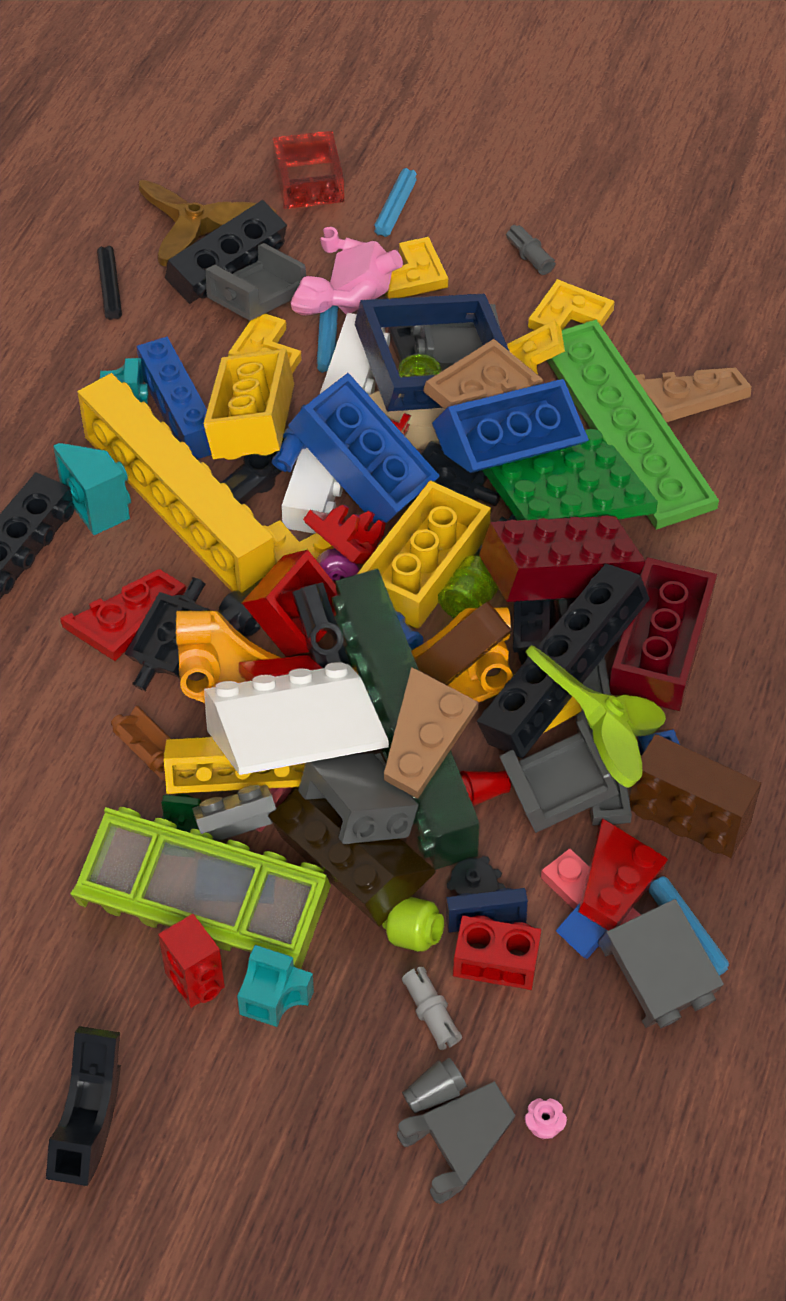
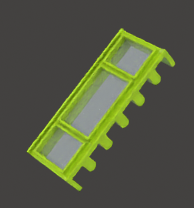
[71,807,331,969]

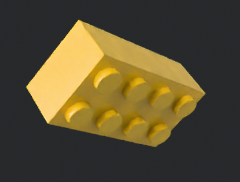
[203,349,294,460]
[357,480,491,629]

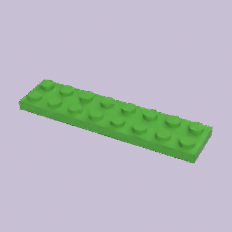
[546,319,719,530]

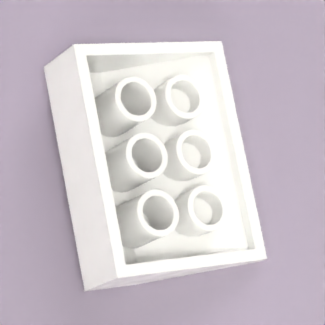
[204,662,389,775]

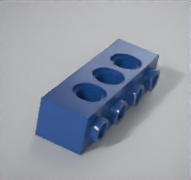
[136,337,212,459]

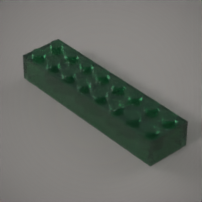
[332,568,480,870]

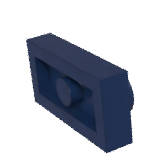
[446,888,528,933]

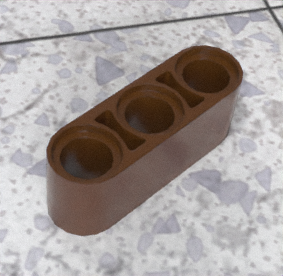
[407,601,512,686]

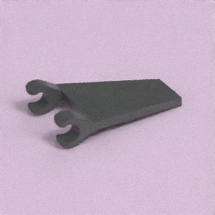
[397,1081,516,1204]

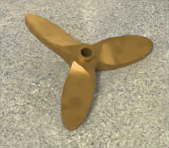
[139,180,276,266]

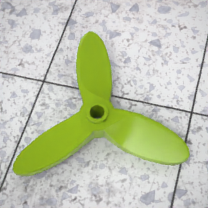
[526,645,666,788]

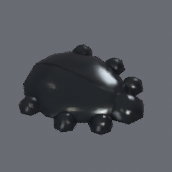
[447,856,506,894]

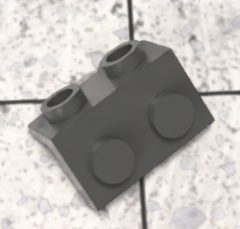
[192,785,276,841]

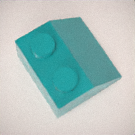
[53,443,131,536]

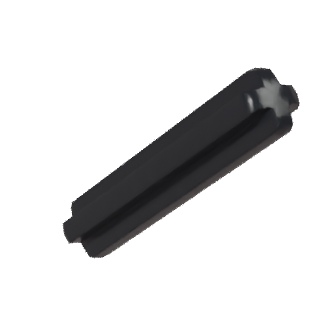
[97,245,122,320]

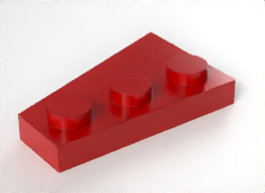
[60,569,186,661]
[578,818,668,931]

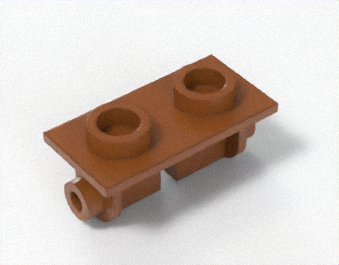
[111,706,171,781]

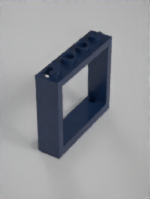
[354,294,510,412]

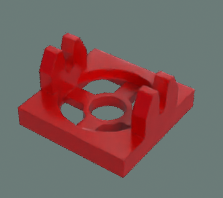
[303,505,386,565]

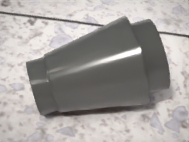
[402,1058,467,1114]

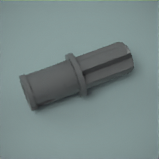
[506,225,556,275]

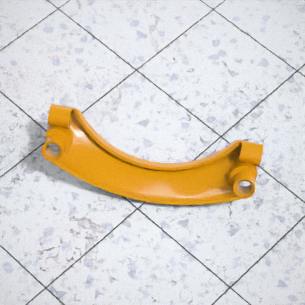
[176,607,513,727]

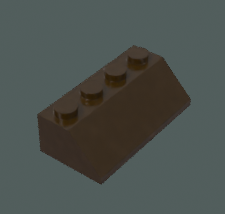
[268,789,436,927]

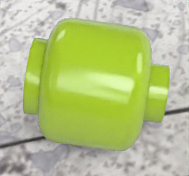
[382,897,444,952]

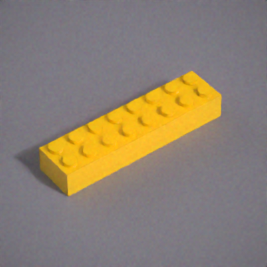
[77,373,277,593]

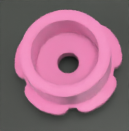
[525,1098,567,1139]

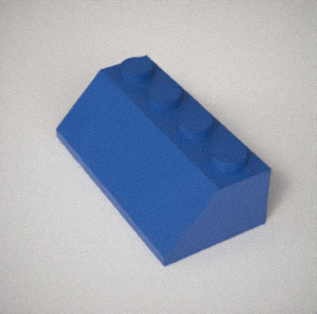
[288,373,440,524]
[432,379,589,473]

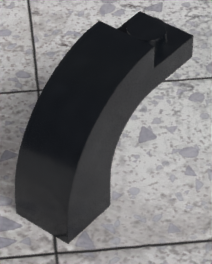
[46,1026,121,1186]

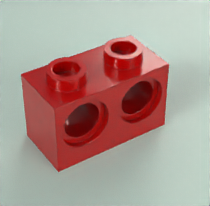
[158,914,225,1008]
[453,915,542,990]

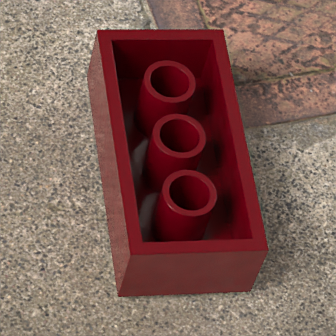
[479,515,646,602]
[609,557,717,711]

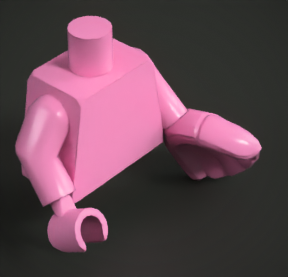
[291,227,403,315]

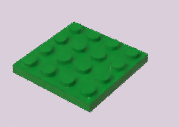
[482,429,658,520]

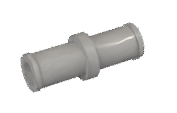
[402,967,462,1050]

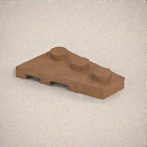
[423,339,543,409]
[634,368,752,422]
[384,667,478,799]

